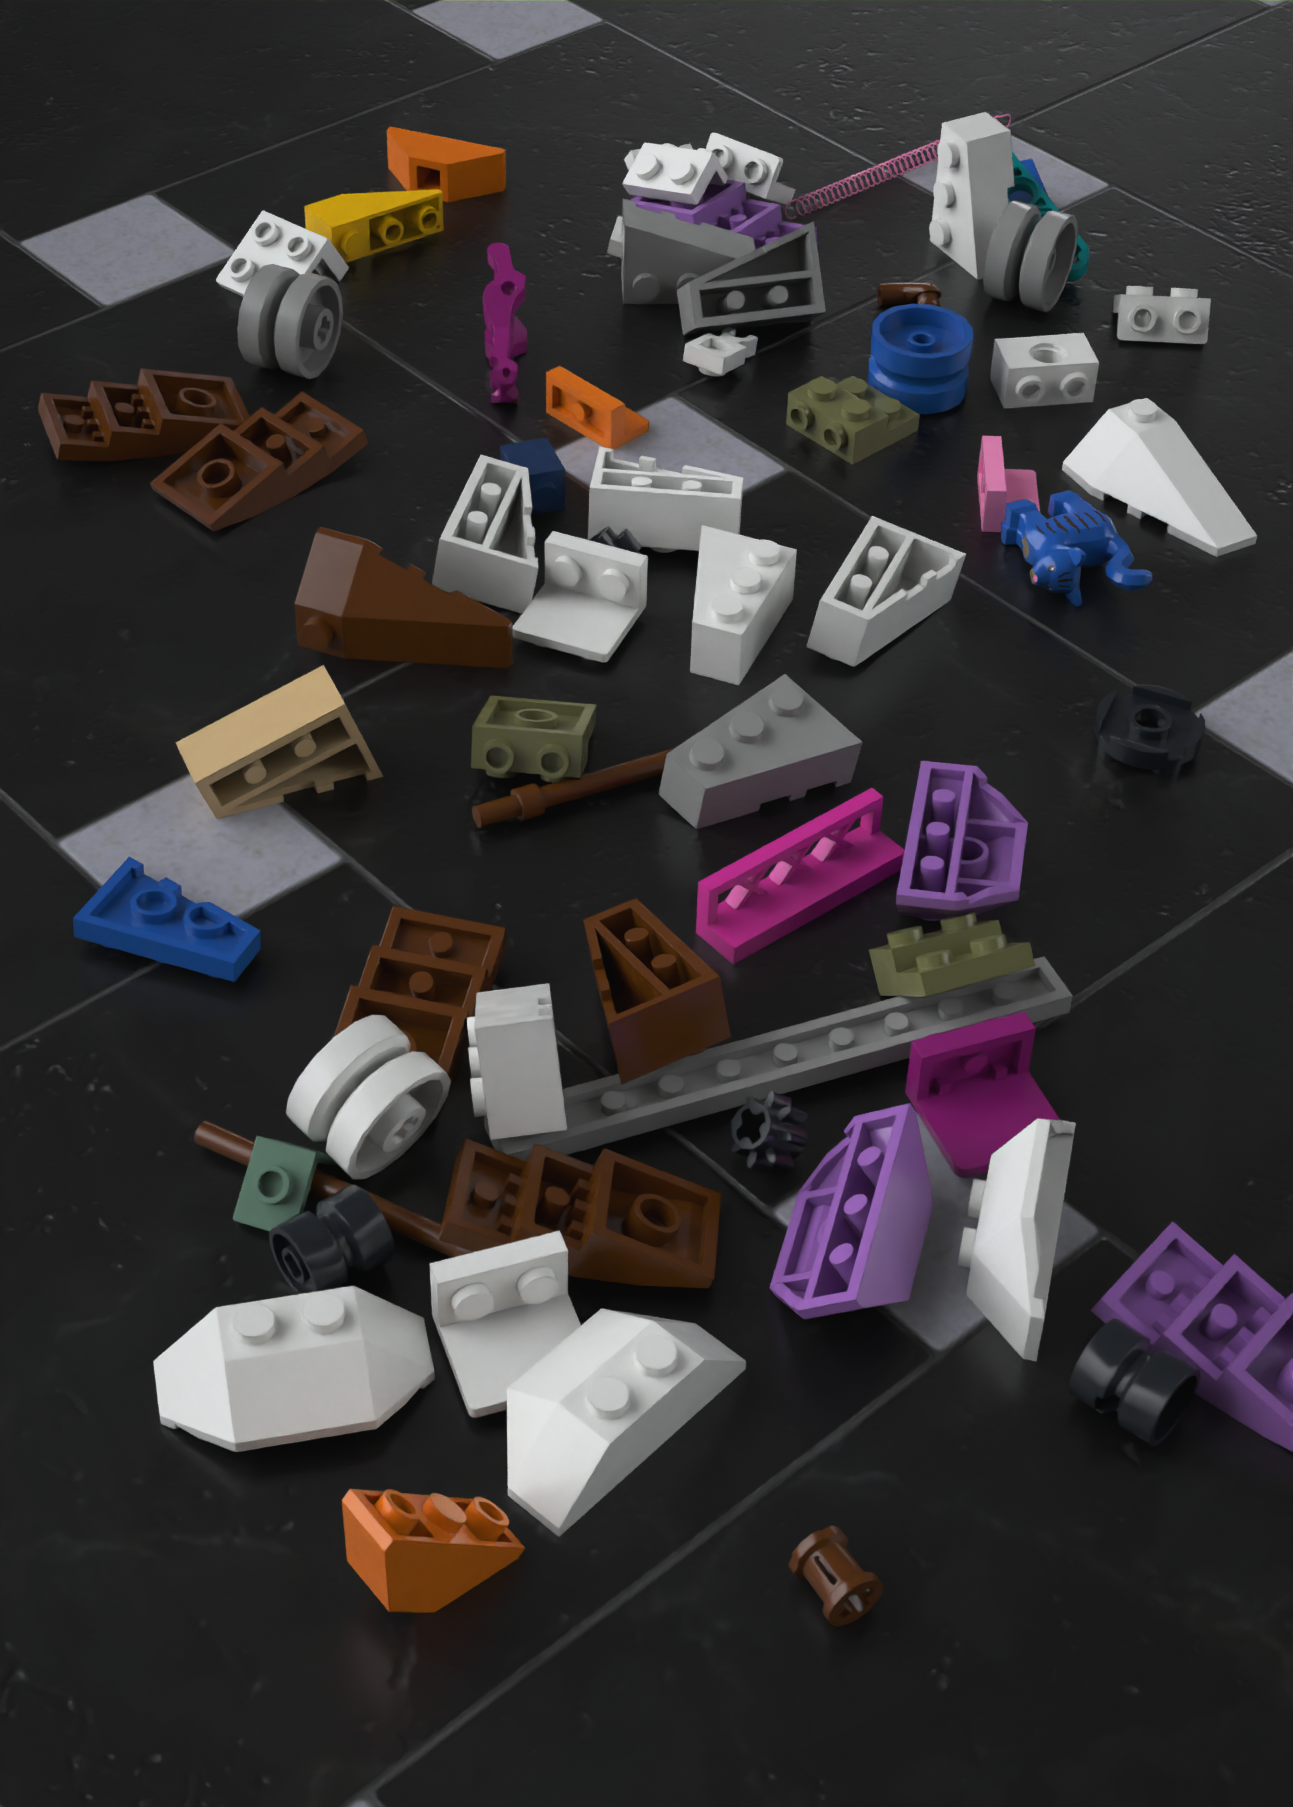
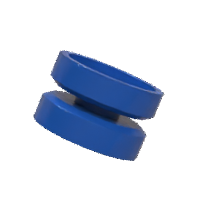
[867,304,973,414]

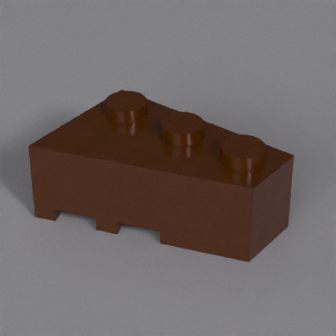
[583,898,731,1085]

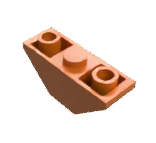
[387,126,506,203]
[342,1489,525,1613]

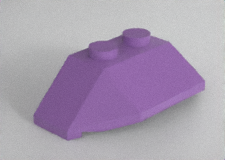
[896,761,1028,921]
[769,1103,934,1319]

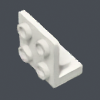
[216,210,349,297]
[513,531,648,663]
[429,1231,581,1418]

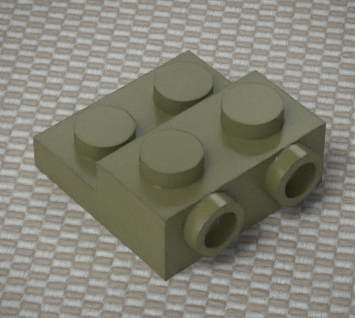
[786,376,920,465]
[471,696,597,783]
[869,912,1035,997]

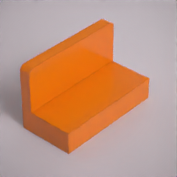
[546,366,649,449]

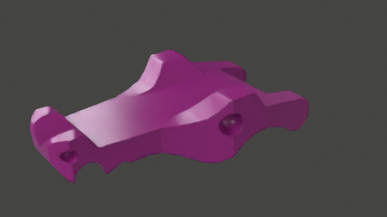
[483,243,527,404]

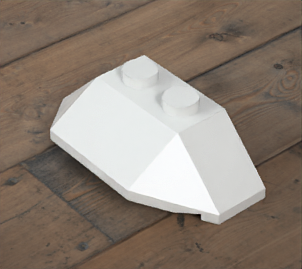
[958,1118,1076,1361]
[153,1286,435,1452]
[507,1308,746,1537]

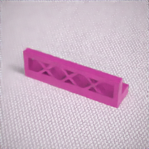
[696,788,905,965]

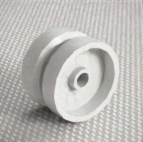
[286,1014,451,1180]

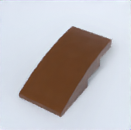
[38,369,250,461]
[150,391,369,531]
[333,906,508,1123]
[439,1138,721,1288]

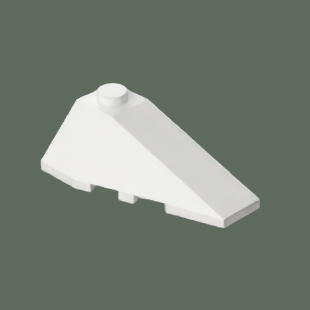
[1062,398,1257,557]

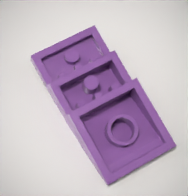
[630,180,818,250]
[1091,1221,1293,1452]

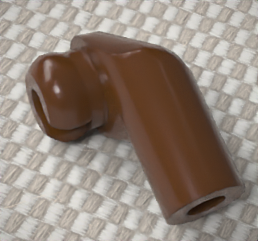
[877,282,941,307]

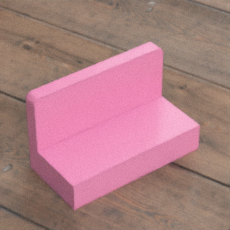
[977,436,1040,532]

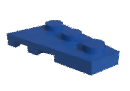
[73,856,261,982]

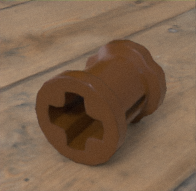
[788,1526,883,1627]

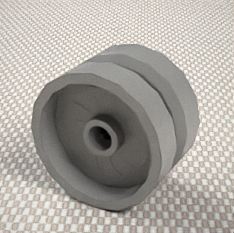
[983,201,1078,312]
[237,264,343,379]

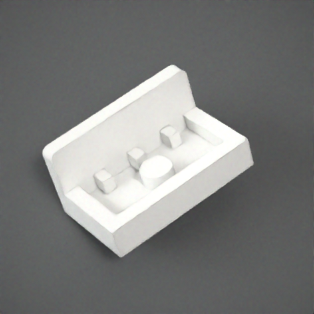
[706,133,795,206]
[622,142,728,205]
[1113,286,1211,344]

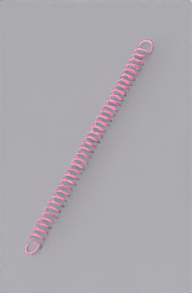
[785,114,1011,220]

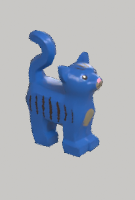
[1001,490,1153,607]

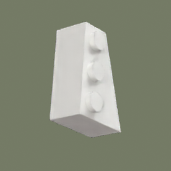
[929,112,1014,280]
[588,446,743,553]
[806,516,966,667]
[690,525,797,685]
[467,983,567,1140]

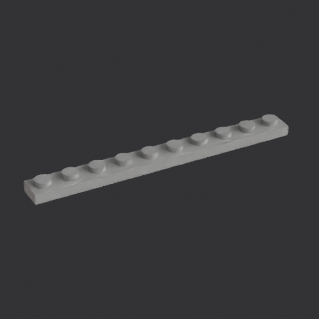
[484,956,1073,1161]

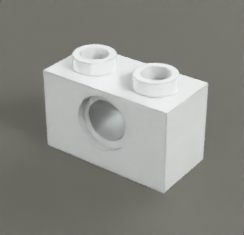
[990,333,1099,408]

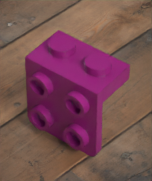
[905,1011,1060,1178]

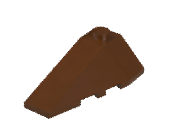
[295,527,513,668]

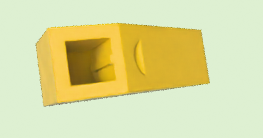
[304,189,443,263]

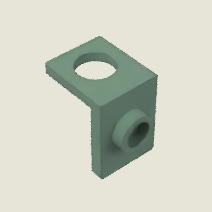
[233,1136,336,1231]

